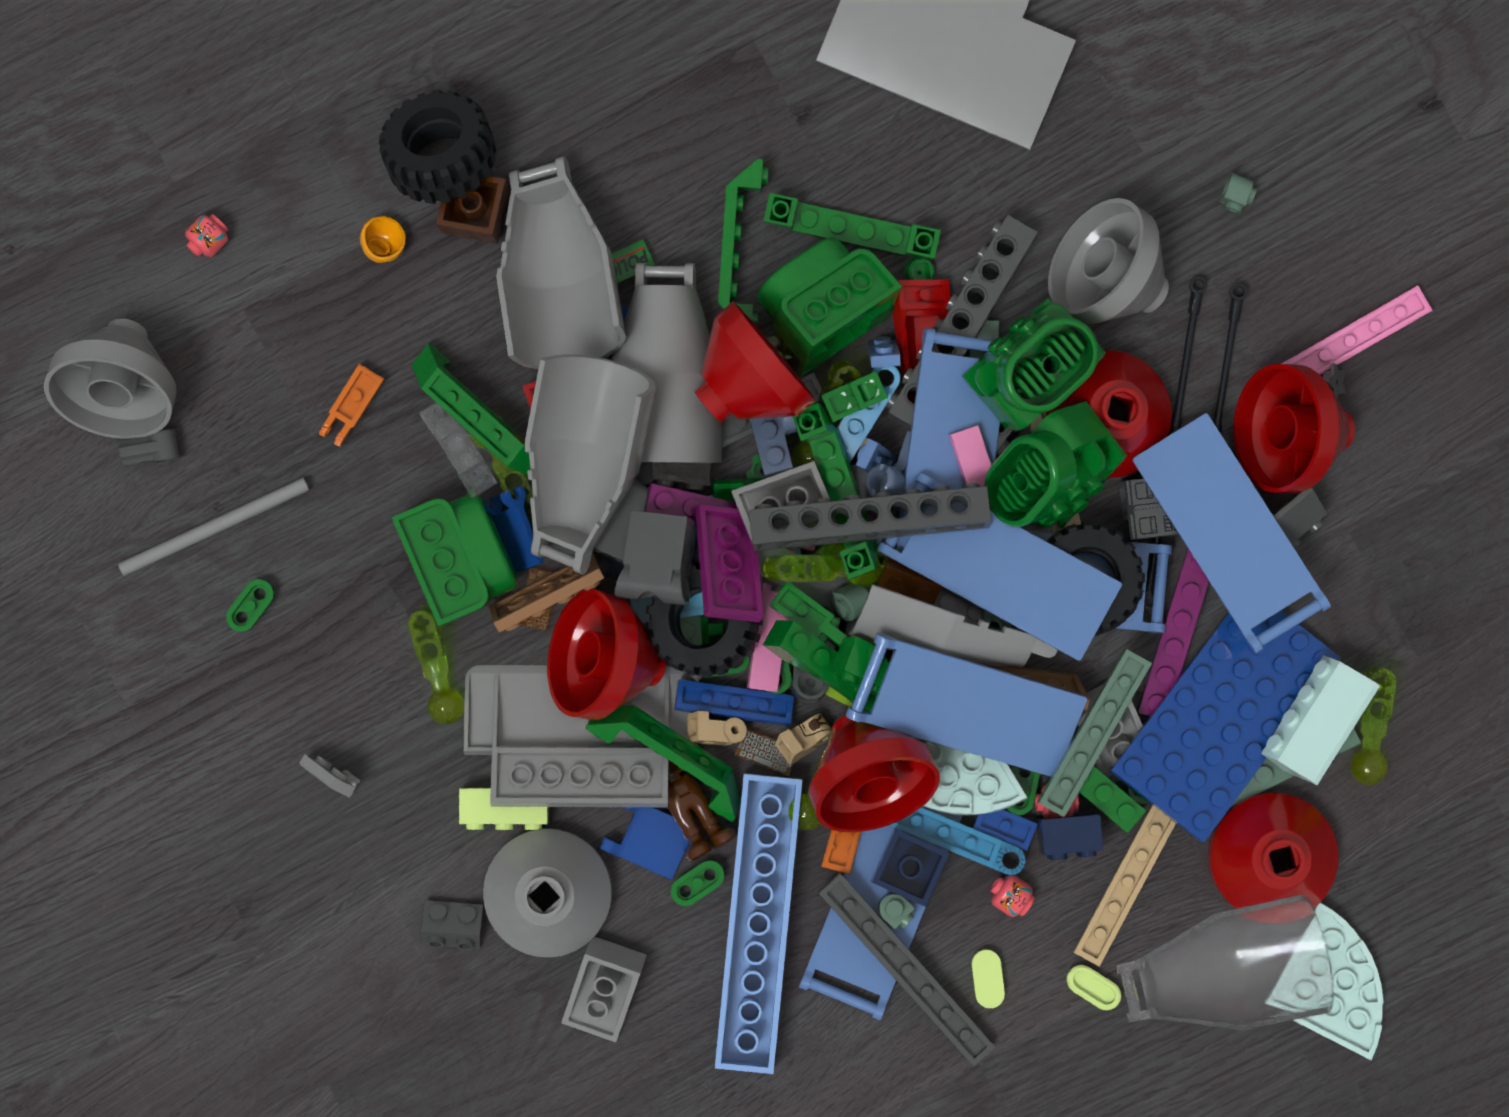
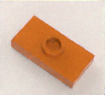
[821,830,862,875]

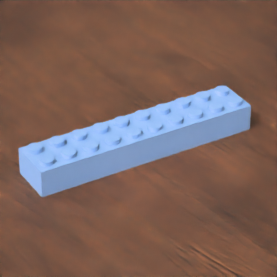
[715,773,802,1074]

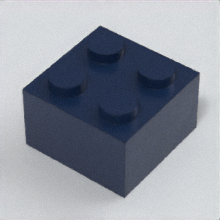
[1036,812,1104,860]
[870,828,950,907]

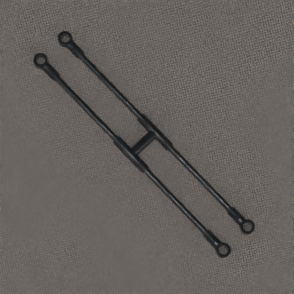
[1144,276,1248,609]

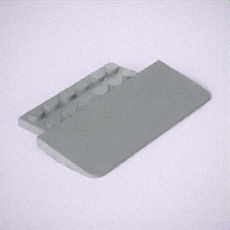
[464,665,698,807]

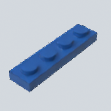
[674,679,794,726]

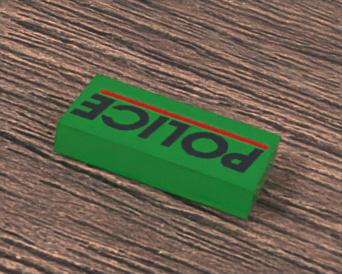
[612,239,656,285]

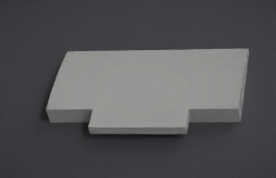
[816,0,1076,151]

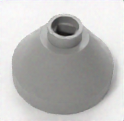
[1048,198,1169,324]
[44,319,177,439]
[483,828,612,957]

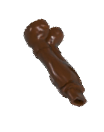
[668,760,737,862]

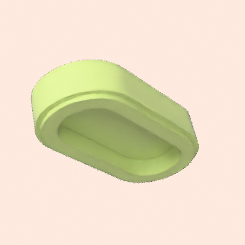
[971,949,1005,1008]
[1066,964,1121,1010]

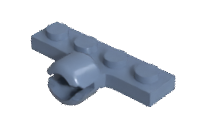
[750,417,798,479]
[866,431,911,549]

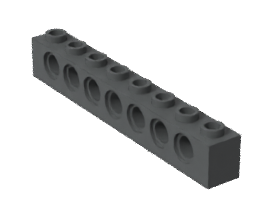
[886,215,1038,431]
[749,483,991,552]

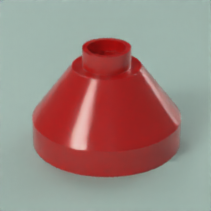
[694,301,816,423]
[1042,350,1172,479]
[1233,364,1355,493]
[547,589,666,720]
[809,715,940,833]
[1208,792,1339,921]

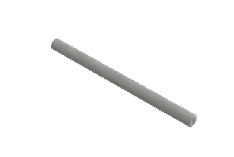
[118,477,310,576]

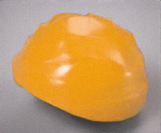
[359,216,406,263]

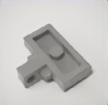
[299,754,360,798]

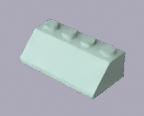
[1261,655,1380,785]

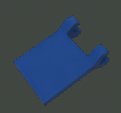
[484,486,544,572]
[600,807,689,880]

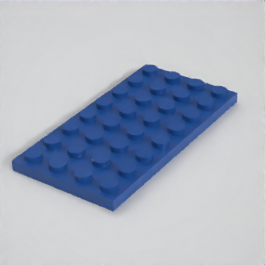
[1109,611,1341,843]

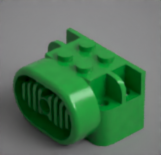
[757,237,902,378]
[962,298,1106,431]
[984,401,1127,528]
[391,491,518,627]

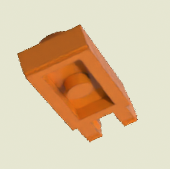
[319,363,385,447]

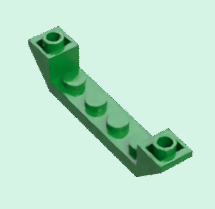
[718,159,769,326]
[763,193,941,259]
[411,343,530,476]
[793,403,877,580]
[585,705,741,822]

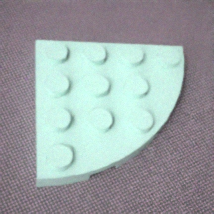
[911,736,1027,815]
[1265,903,1384,1060]

